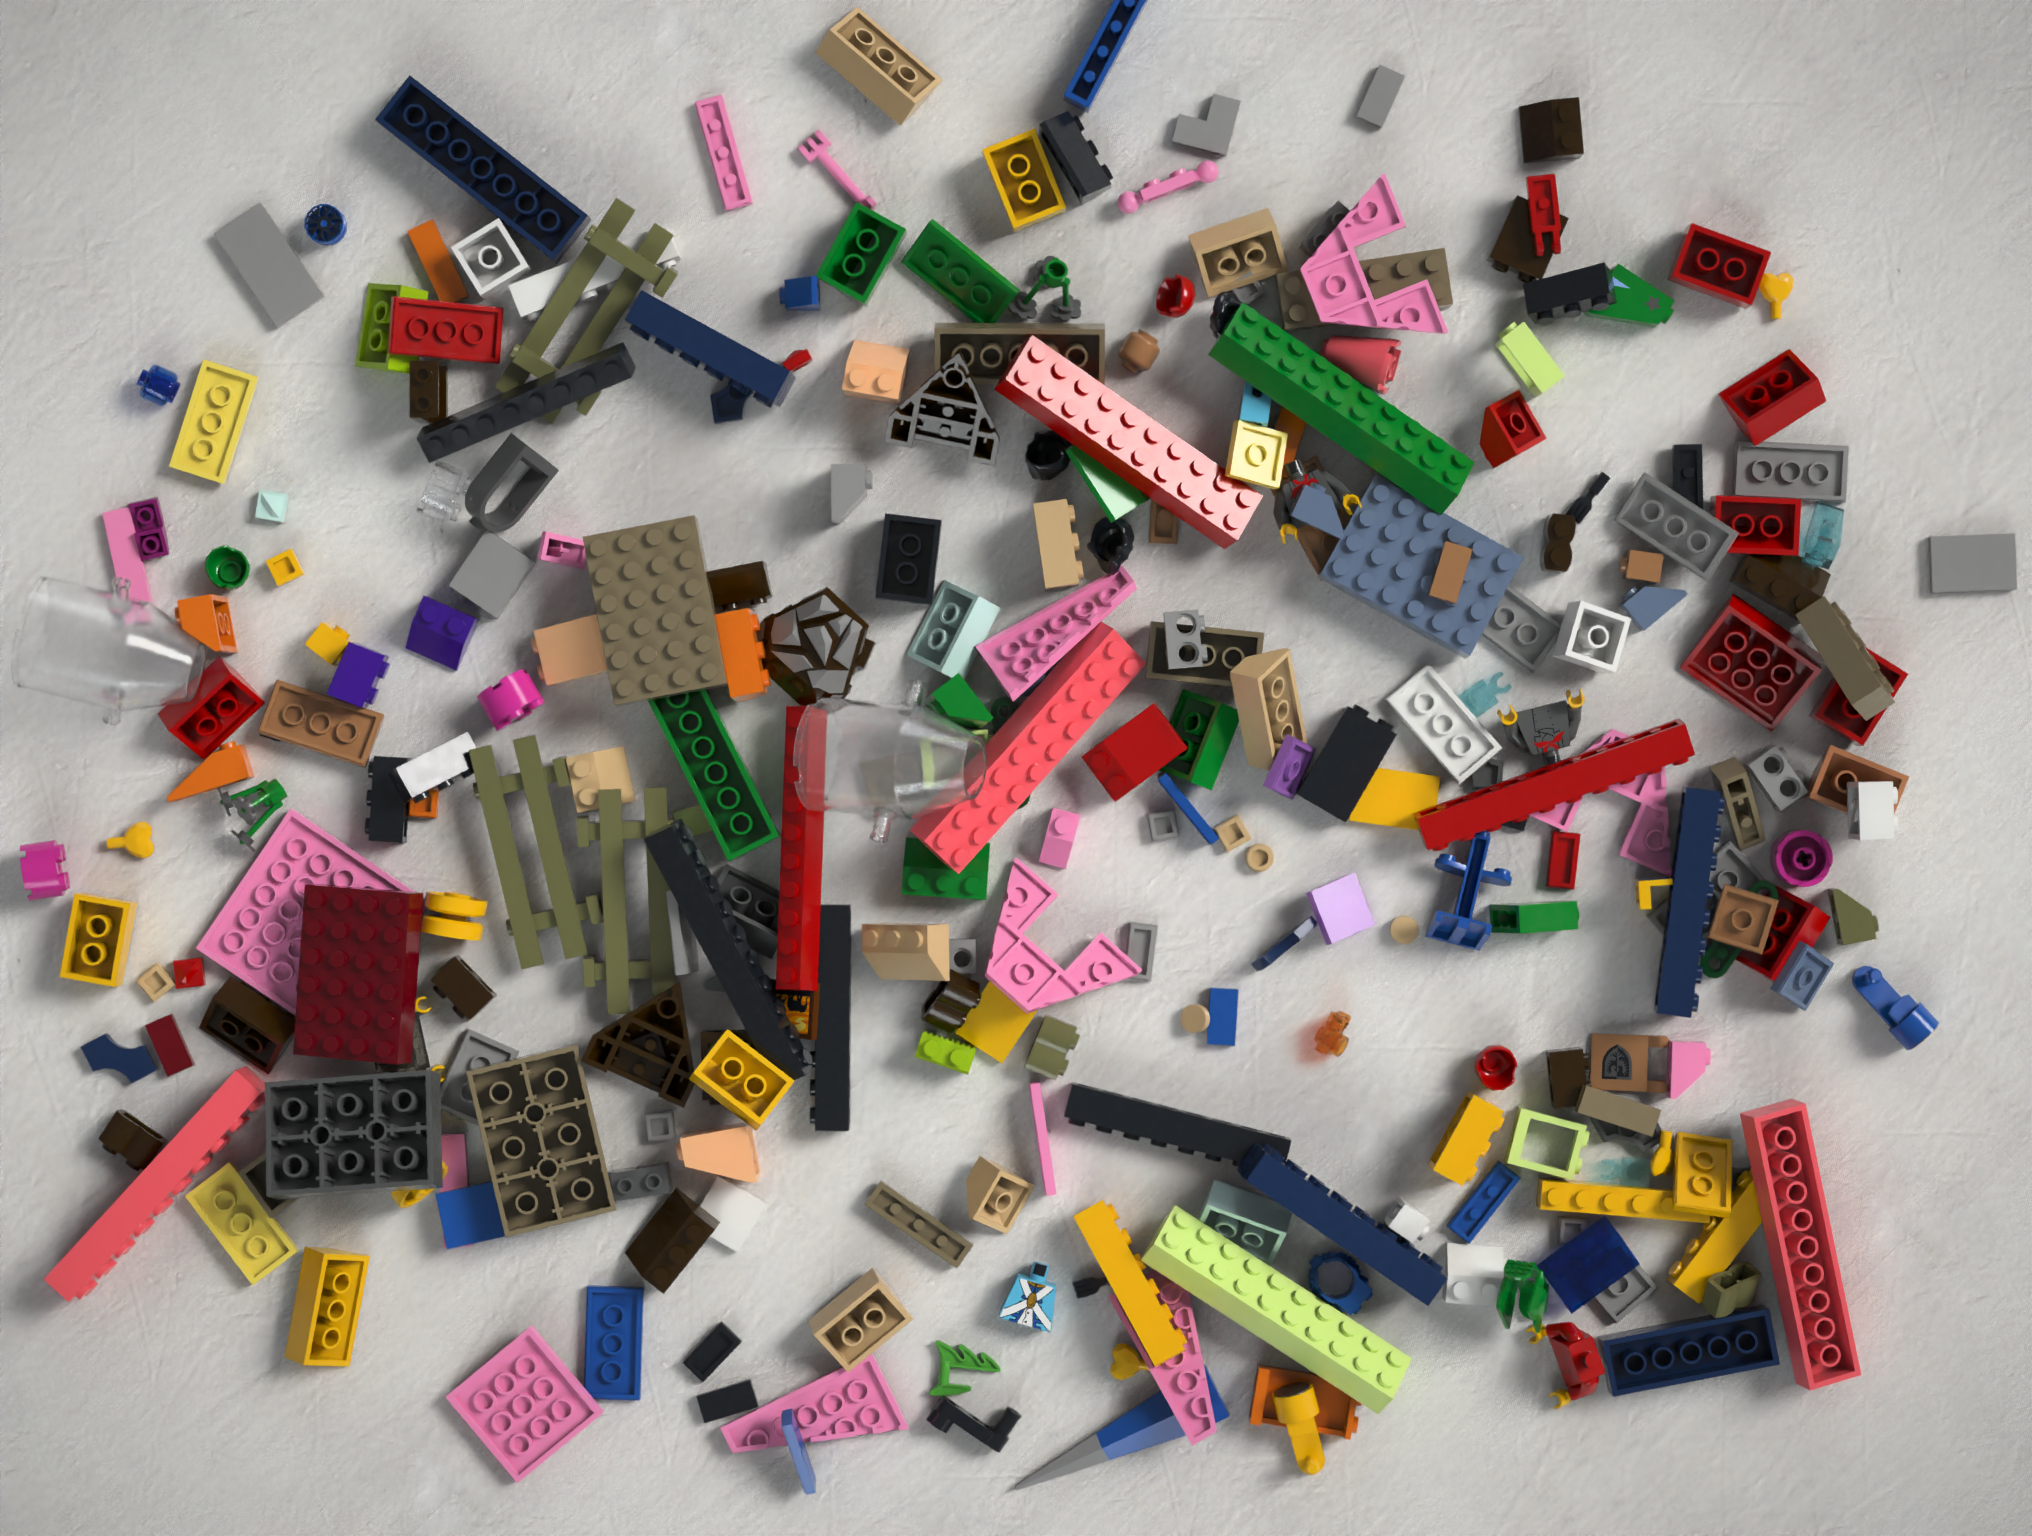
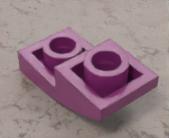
[129,497,170,561]

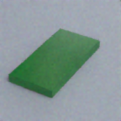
[901,219,1020,323]

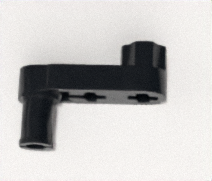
[926,1395,1022,1453]

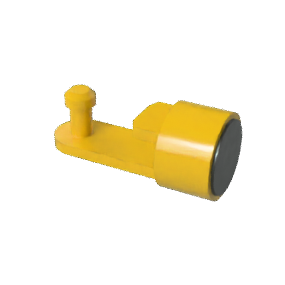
[1272,1382,1325,1475]

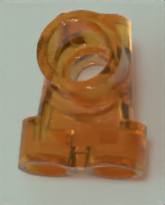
[1314,1011,1351,1057]

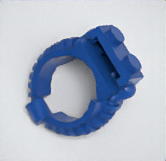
[1308,1251,1373,1315]

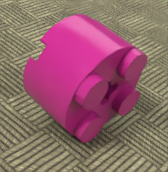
[477,669,545,732]
[1770,830,1833,887]
[20,840,70,901]

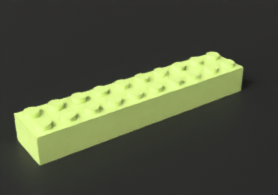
[1141,1205,1412,1414]

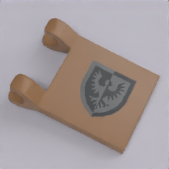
[1590,1033,1669,1093]

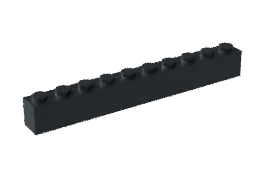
[644,819,814,1080]

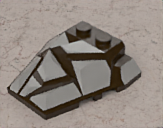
[756,587,869,711]

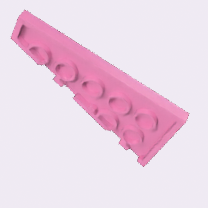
[1108,1270,1217,1446]
[720,1353,909,1453]

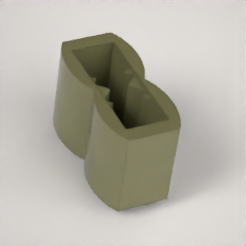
[1024,1014,1080,1080]
[1702,1261,1761,1318]

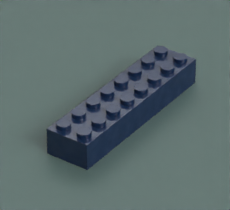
[375,75,592,264]
[1654,787,1725,1018]
[1236,1142,1448,1306]

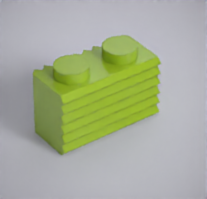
[914,1029,976,1075]

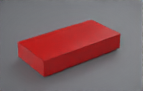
[1545,830,1581,890]

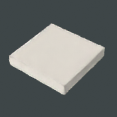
[700,1175,767,1252]

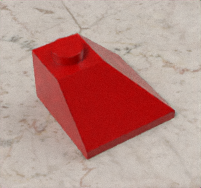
[1479,390,1547,469]

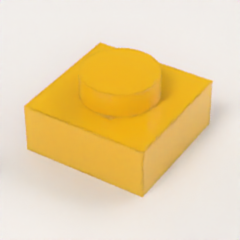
[266,549,305,587]

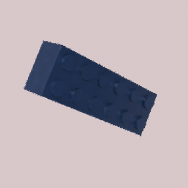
[625,290,796,408]
[1597,1304,1780,1397]

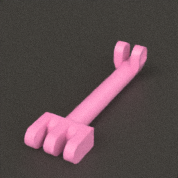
[797,129,877,210]

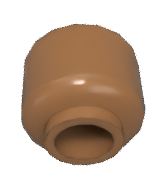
[1118,329,1160,373]

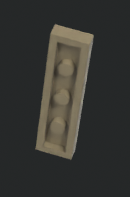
[865,1180,973,1268]

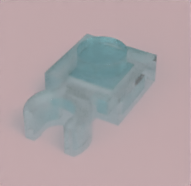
[1459,672,1512,718]
[1600,1157,1651,1187]

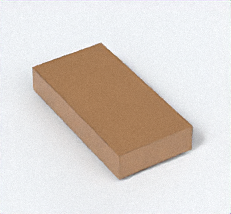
[1428,541,1473,604]

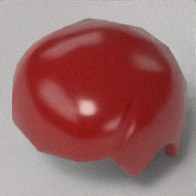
[1156,274,1196,318]
[1474,1045,1518,1091]

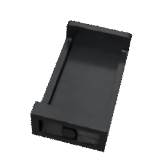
[1296,704,1397,822]

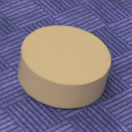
[1245,844,1274,872]
[1390,916,1419,944]
[1181,1004,1210,1033]

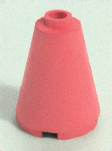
[1320,335,1401,395]

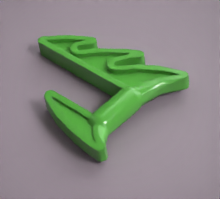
[929,1340,1001,1396]

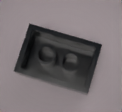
[875,513,942,606]

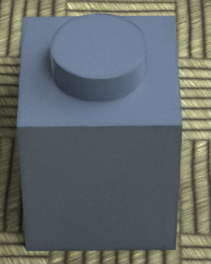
[1288,482,1345,540]
[1619,586,1688,631]

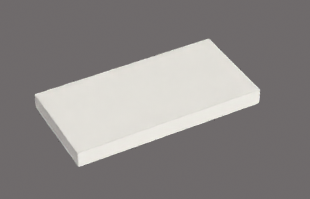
[1385,663,1502,785]

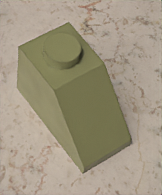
[1827,888,1879,945]

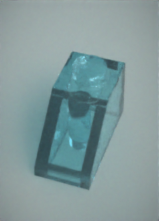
[1802,501,1844,570]

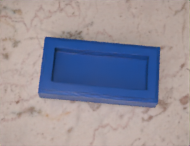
[1207,987,1238,1046]

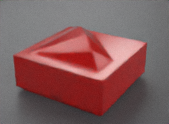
[782,349,813,373]
[173,957,206,989]

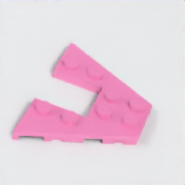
[1300,173,1448,334]
[1529,729,1672,877]
[984,857,1142,1014]

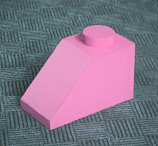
[1039,807,1080,869]
[1666,1040,1711,1099]

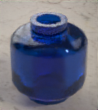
[136,364,181,406]

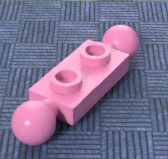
[1117,160,1219,214]

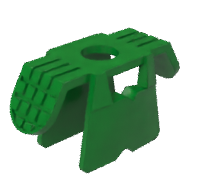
[1496,1259,1549,1333]

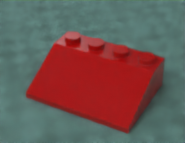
[1680,593,1824,732]

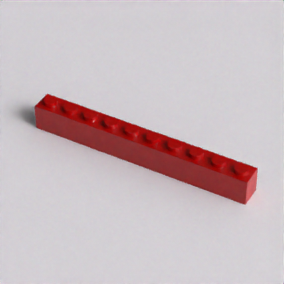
[776,706,828,991]
[1413,719,1695,851]

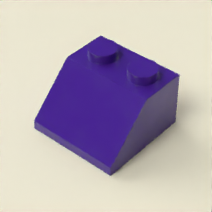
[405,596,480,671]
[326,642,390,708]

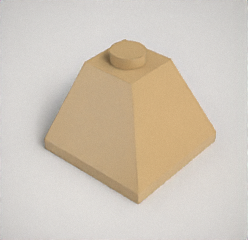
[966,1156,1035,1234]

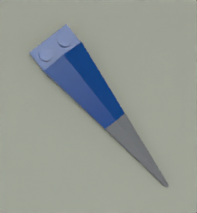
[1014,1364,1230,1490]

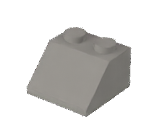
[831,464,873,524]

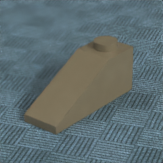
[1709,757,1766,851]

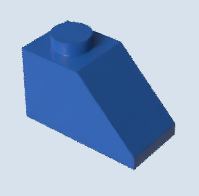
[779,276,820,311]

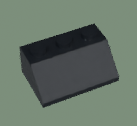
[1039,111,1113,205]

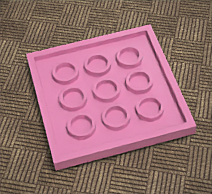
[446,1325,604,1483]

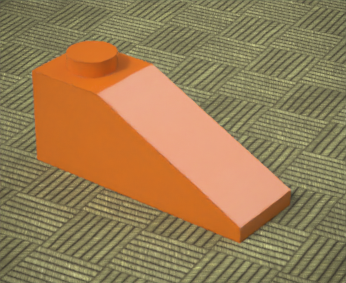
[167,741,254,802]

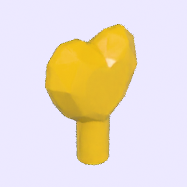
[1759,273,1794,319]
[107,822,154,858]
[1650,1130,1674,1176]
[1110,1343,1150,1380]

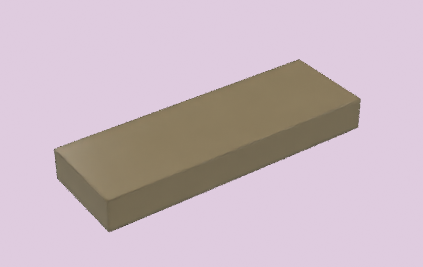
[1574,1084,1661,1137]

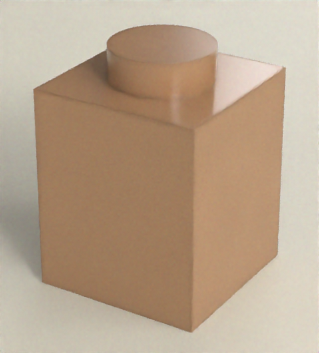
[1619,550,1664,584]

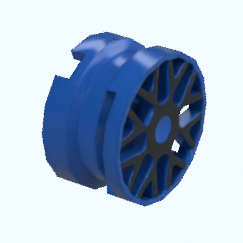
[304,204,347,246]

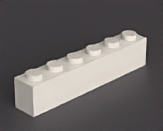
[508,224,681,322]

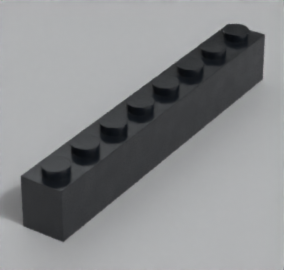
[416,342,636,463]
[810,904,851,1131]
[1064,1082,1292,1167]

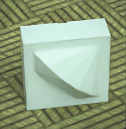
[255,490,289,522]

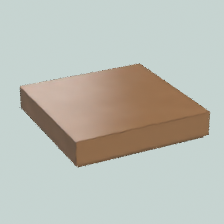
[1707,884,1779,955]

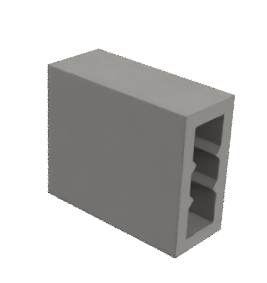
[449,529,537,619]

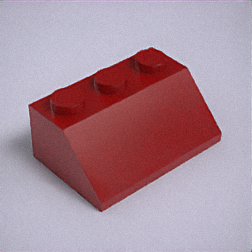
[1718,349,1826,446]
[1710,495,1801,556]
[157,656,265,760]
[1735,885,1831,982]

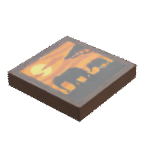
[771,978,820,1040]

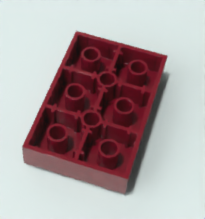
[293,884,423,1065]

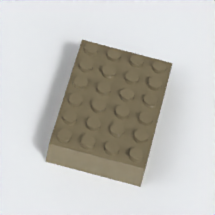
[582,515,728,706]
[466,1043,616,1238]

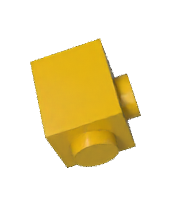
[305,622,350,666]

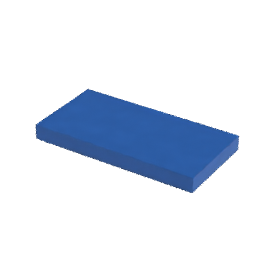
[584,1285,644,1400]

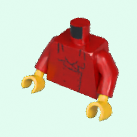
[1526,1322,1605,1409]

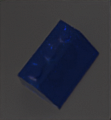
[1537,1216,1640,1314]

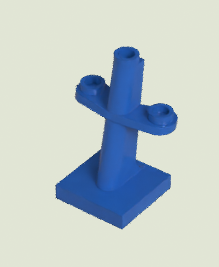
[1425,831,1512,951]

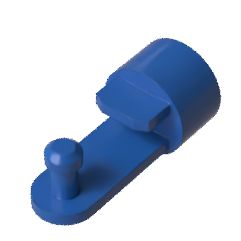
[1852,966,1939,1051]

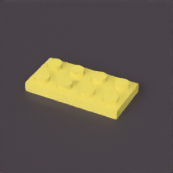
[169,359,259,484]
[185,1161,299,1286]

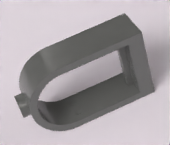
[465,433,559,532]

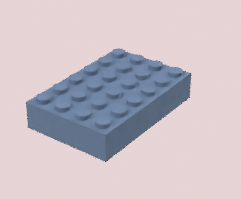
[1318,475,1524,659]

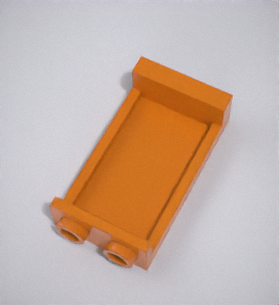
[1248,1364,1361,1440]

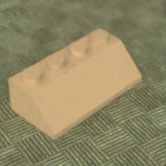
[815,7,942,126]
[1230,648,1307,771]

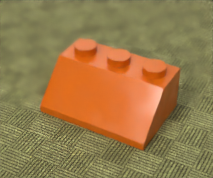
[174,594,238,653]
[715,608,771,702]

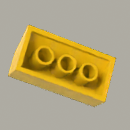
[284,1246,370,1366]

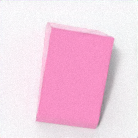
[537,531,586,569]

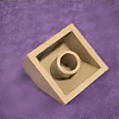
[566,746,636,813]

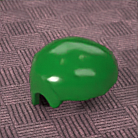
[205,545,250,590]

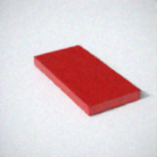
[387,296,504,364]

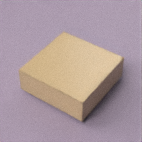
[1213,814,1252,853]
[136,963,176,1002]

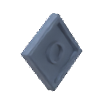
[1770,940,1834,1011]

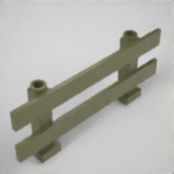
[495,197,678,423]
[469,735,604,969]
[577,787,680,1014]

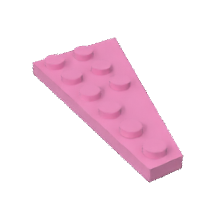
[975,566,1137,702]

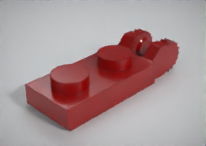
[1525,174,1561,256]

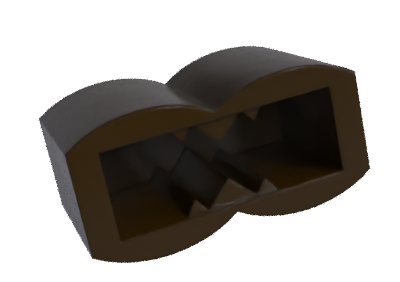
[1540,513,1576,573]
[921,969,981,1034]
[98,1109,168,1171]

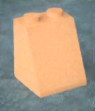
[842,339,910,405]
[531,614,608,686]
[676,1122,761,1183]

